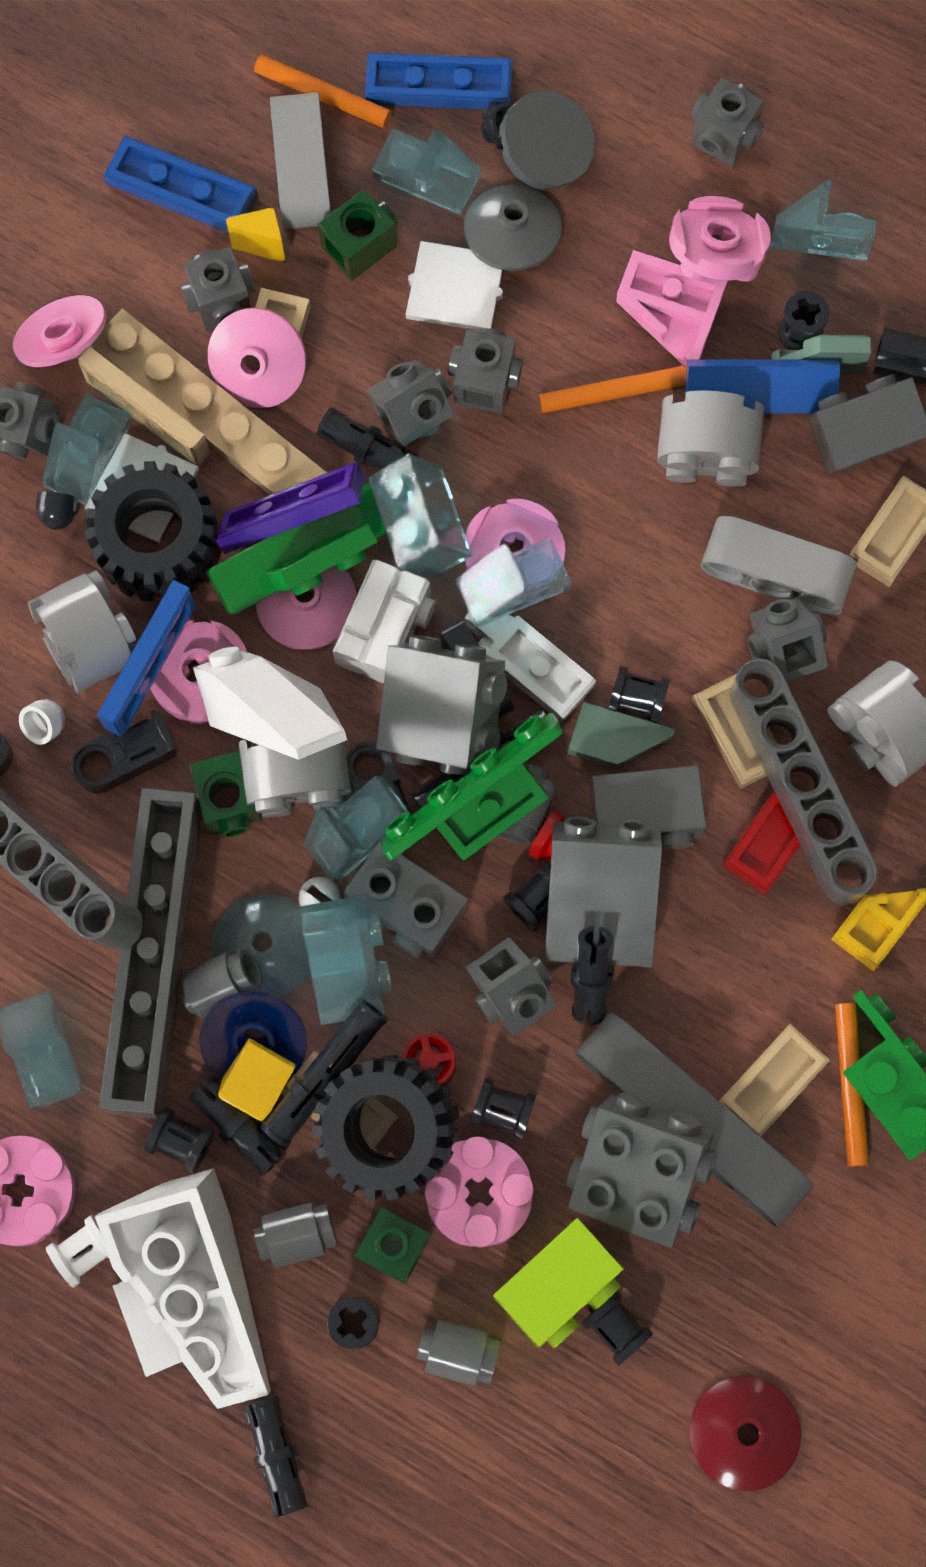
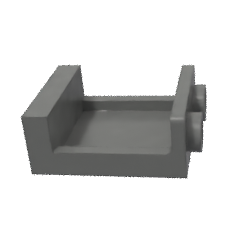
[545,817,662,967]

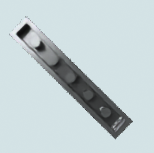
[99,788,202,1119]

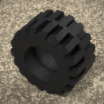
[85,461,219,602]
[312,1055,460,1201]

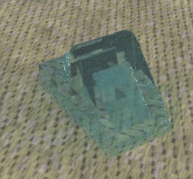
[372,129,481,215]
[769,179,877,261]
[42,394,133,505]
[456,538,572,627]
[303,776,408,884]
[0,991,84,1110]

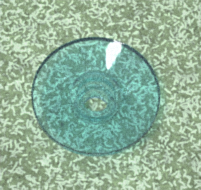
[212,894,317,999]

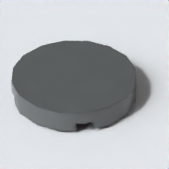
[499,89,595,190]

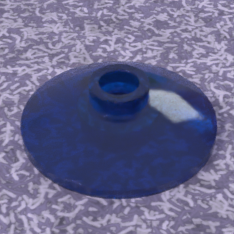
[199,991,307,1080]

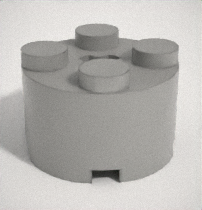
[657,391,764,487]
[27,570,136,694]
[827,661,926,787]
[239,739,352,818]

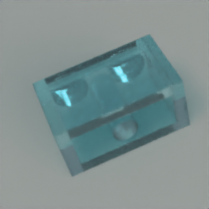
[369,454,472,579]
[301,895,392,1025]

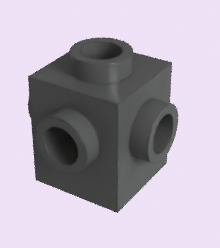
[690,77,765,168]
[180,247,256,332]
[448,328,523,414]
[366,360,455,446]
[0,382,61,460]
[747,597,828,682]
[465,937,557,1037]

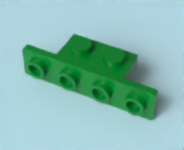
[207,478,404,615]
[381,713,563,861]
[842,990,926,1161]

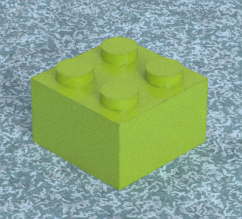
[493,1218,623,1348]

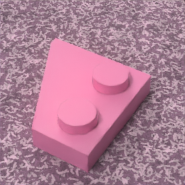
[616,250,728,368]

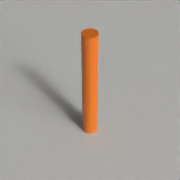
[254,54,392,129]
[538,365,687,414]
[835,1003,869,1167]

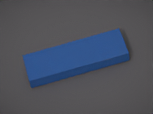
[365,53,512,109]
[104,135,258,233]
[685,359,840,413]
[97,580,196,737]

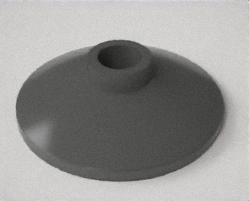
[464,184,562,271]

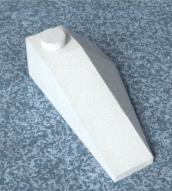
[193,647,347,760]
[95,1168,271,1409]

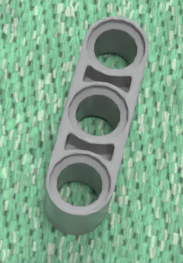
[270,92,331,230]
[700,516,857,615]

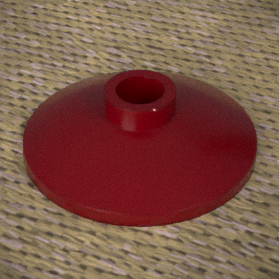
[689,1376,801,1491]

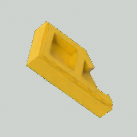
[831,888,926,971]

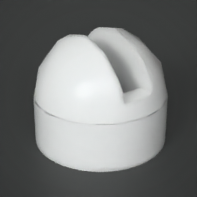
[19,699,65,745]
[298,877,341,921]

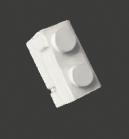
[333,560,436,684]

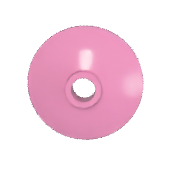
[13,295,106,367]
[208,308,307,408]
[256,565,357,651]

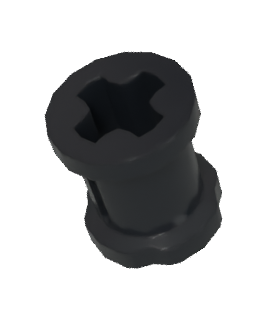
[778,291,830,350]
[609,666,670,723]
[503,862,551,932]
[471,1077,537,1141]
[144,1107,215,1174]
[580,1291,653,1366]
[327,1298,379,1349]

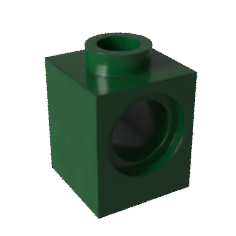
[318,189,398,281]
[189,750,261,838]
[355,1207,432,1285]

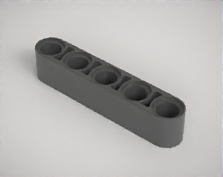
[730,658,877,905]
[0,788,143,950]
[575,1012,814,1228]

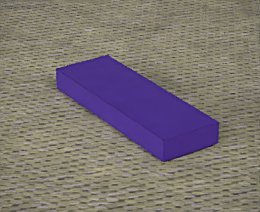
[216,463,366,554]

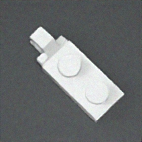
[464,602,596,723]

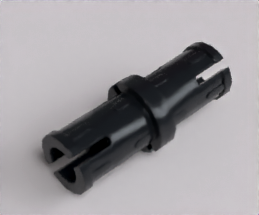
[316,407,420,484]
[571,926,614,1026]
[189,1075,287,1177]
[243,1396,309,1518]

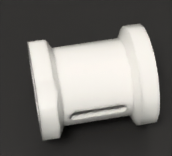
[46,1215,109,1288]

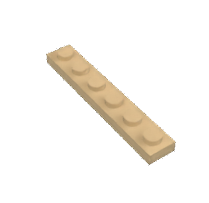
[90,308,327,495]

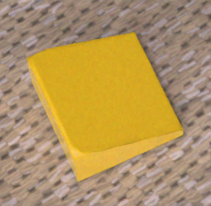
[226,208,286,262]
[218,1038,295,1122]

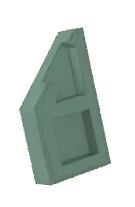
[771,335,871,374]
[568,702,675,769]

